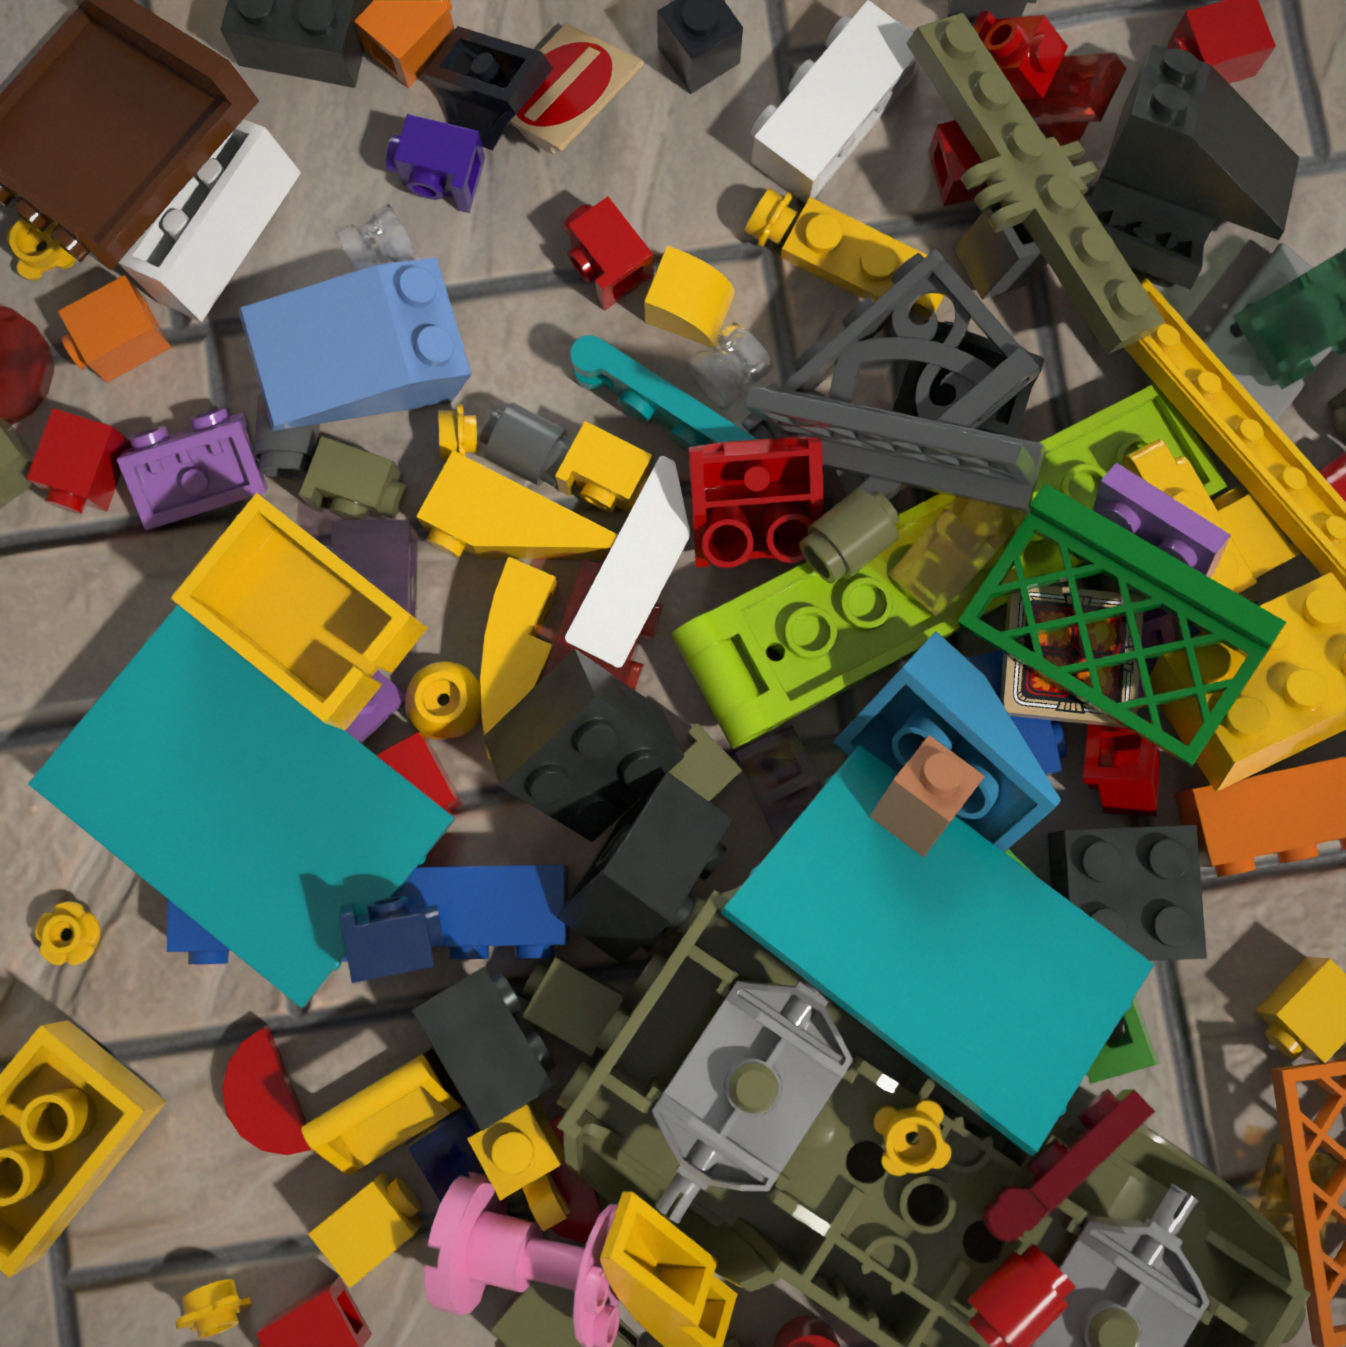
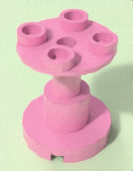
[424,1172,620,1347]

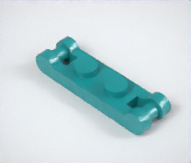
[571,335,757,452]

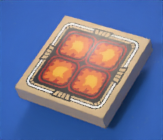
[1000,586,1144,728]

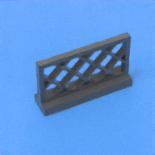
[745,386,1046,513]

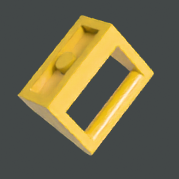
[301,1047,465,1176]

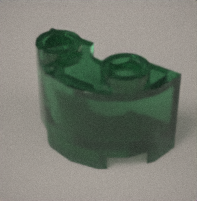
[1232,248,1346,389]

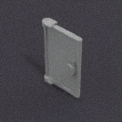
[1203,243,1346,423]

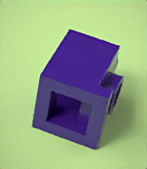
[386,114,485,213]

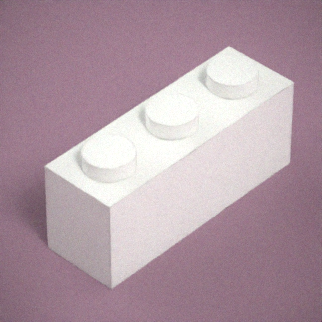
[751,0,920,204]
[118,119,301,322]

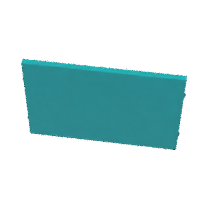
[28,605,456,1008]
[721,744,1154,1156]

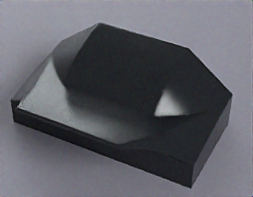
[424,26,553,151]

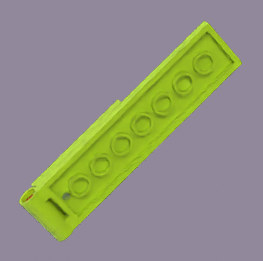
[671,383,1227,749]

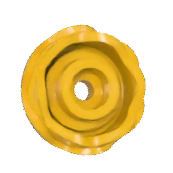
[405,661,481,740]

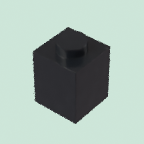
[657,0,743,94]

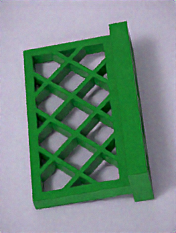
[957,483,1286,768]

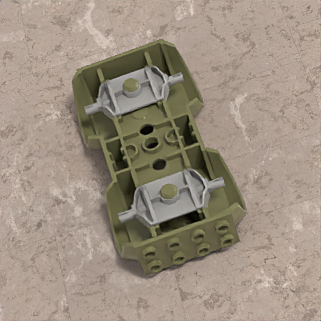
[556,886,1311,1347]

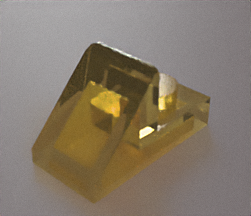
[888,497,1025,617]

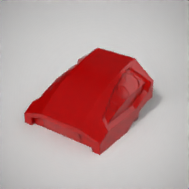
[689,437,824,568]

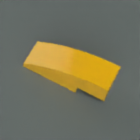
[480,557,560,761]
[600,1192,737,1347]

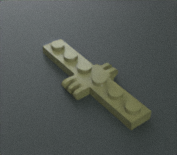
[906,13,1165,355]

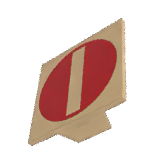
[509,23,644,155]

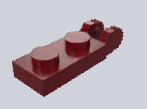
[981,1089,1155,1243]

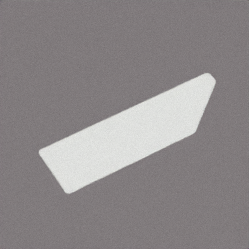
[565,456,690,668]

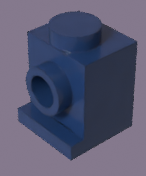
[339,896,444,983]

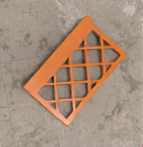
[1271,1058,1346,1347]

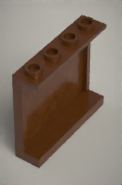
[0,0,259,270]

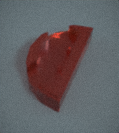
[0,306,54,425]

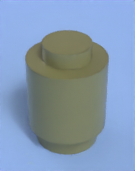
[799,488,899,584]

